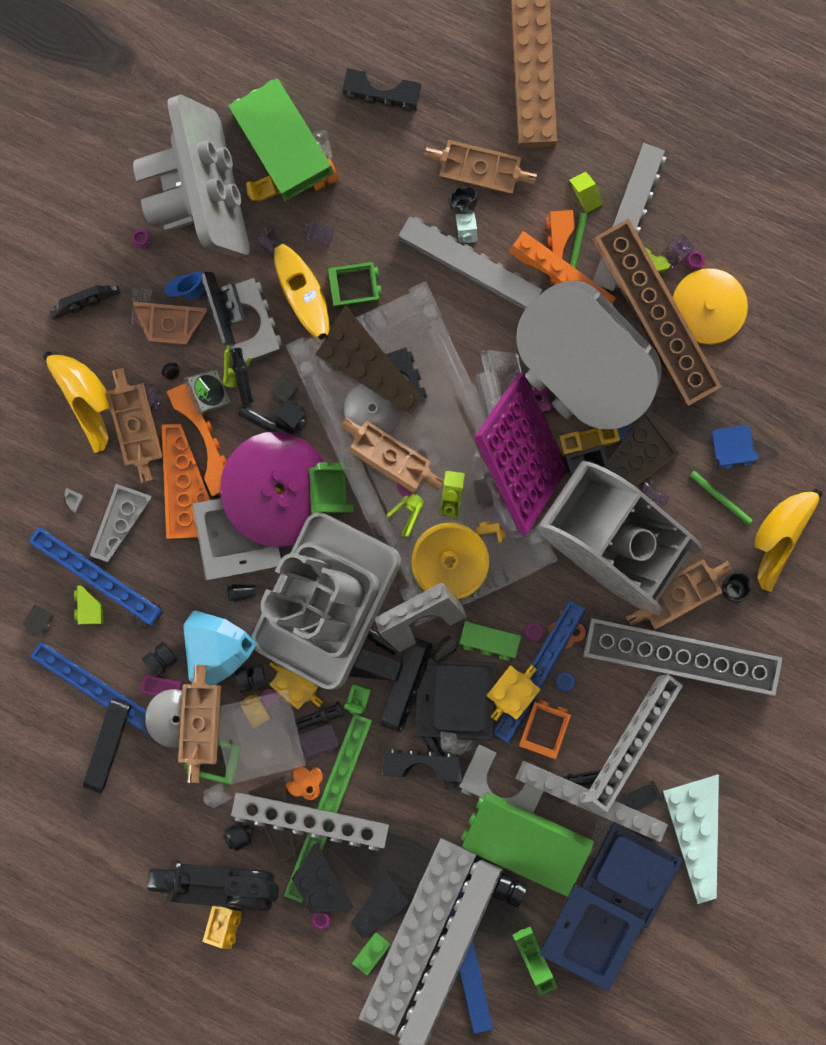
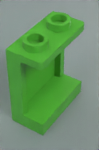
[309,462,354,514]

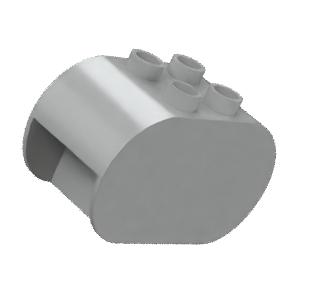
[516,281,662,429]
[537,461,703,615]

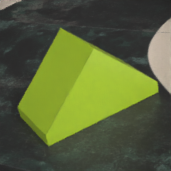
[569,172,603,214]

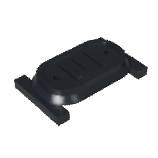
[622,781,663,810]

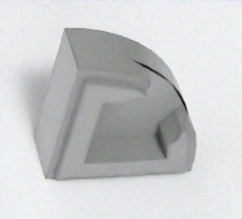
[65,488,85,513]

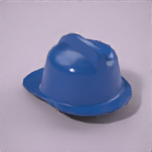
[164,271,207,301]

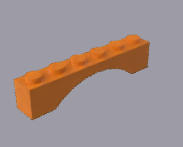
[546,210,574,285]
[508,231,616,304]
[167,382,227,498]

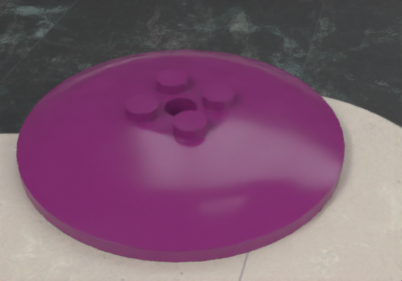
[220,432,324,547]

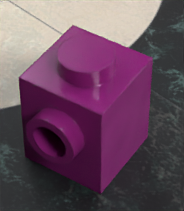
[532,387,551,414]

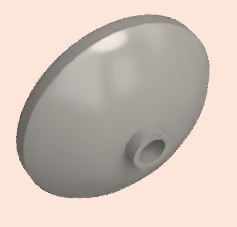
[344,384,401,434]
[145,689,182,748]

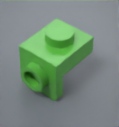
[344,682,372,715]

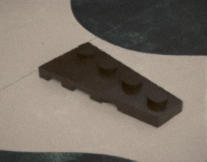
[248,776,297,863]

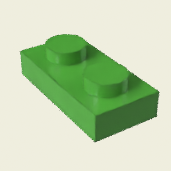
[352,932,391,975]

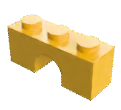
[558,428,620,457]

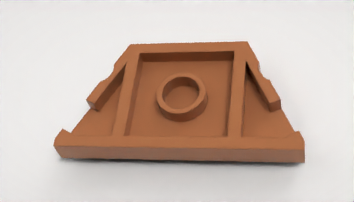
[133,302,207,345]

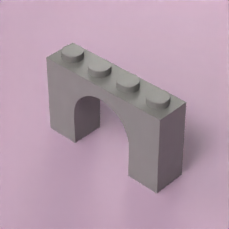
[230,278,282,363]
[374,582,467,652]
[459,745,543,813]

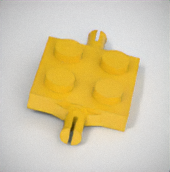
[269,661,324,710]
[486,665,541,721]

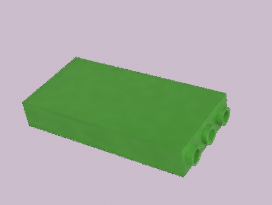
[229,78,334,202]
[461,792,594,897]

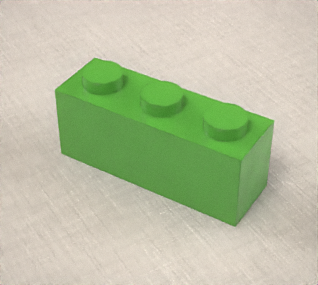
[459,621,521,661]

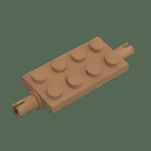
[424,140,537,195]
[106,368,163,483]
[340,417,444,493]
[626,559,733,630]
[178,665,221,783]

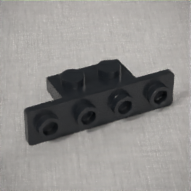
[201,272,246,346]

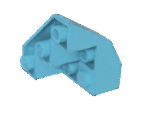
[183,610,257,685]

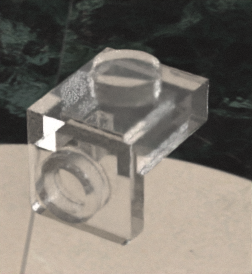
[311,129,333,158]
[441,731,472,754]

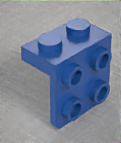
[712,425,758,470]

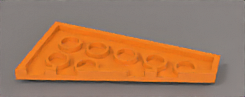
[162,424,210,539]

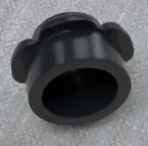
[161,362,180,380]

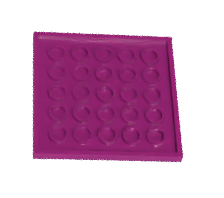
[474,372,567,535]

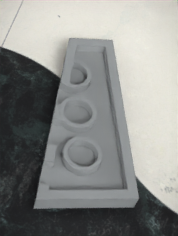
[90,484,153,563]

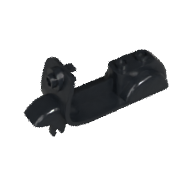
[147,859,279,911]

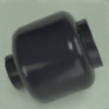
[223,822,253,851]

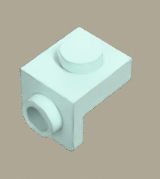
[456,212,478,244]

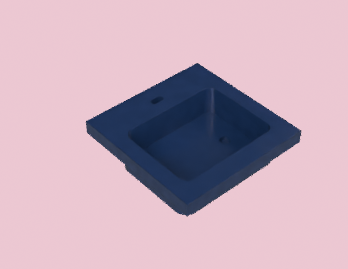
[580,822,683,928]
[539,884,645,991]

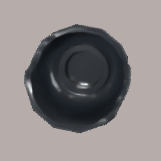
[448,185,478,214]
[722,572,751,603]

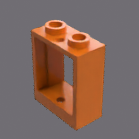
[518,700,571,759]

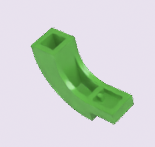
[513,927,558,996]

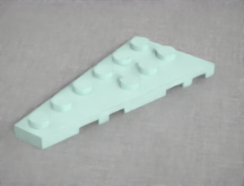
[663,774,719,904]

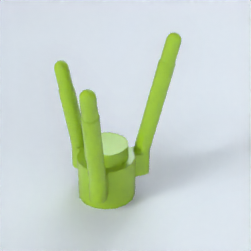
[222,345,252,387]
[387,494,425,537]

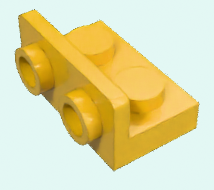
[202,906,242,949]

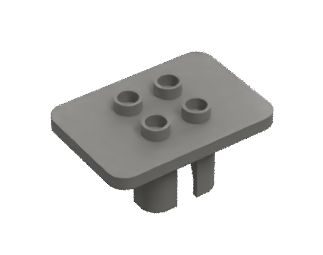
[133,95,250,258]
[252,513,401,690]

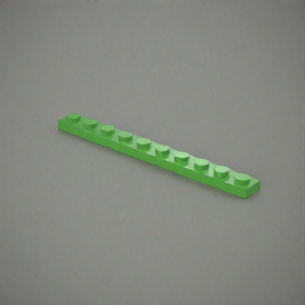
[284,715,372,903]

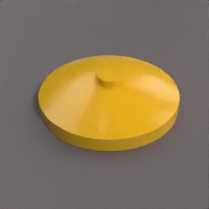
[672,269,748,345]
[411,522,489,599]

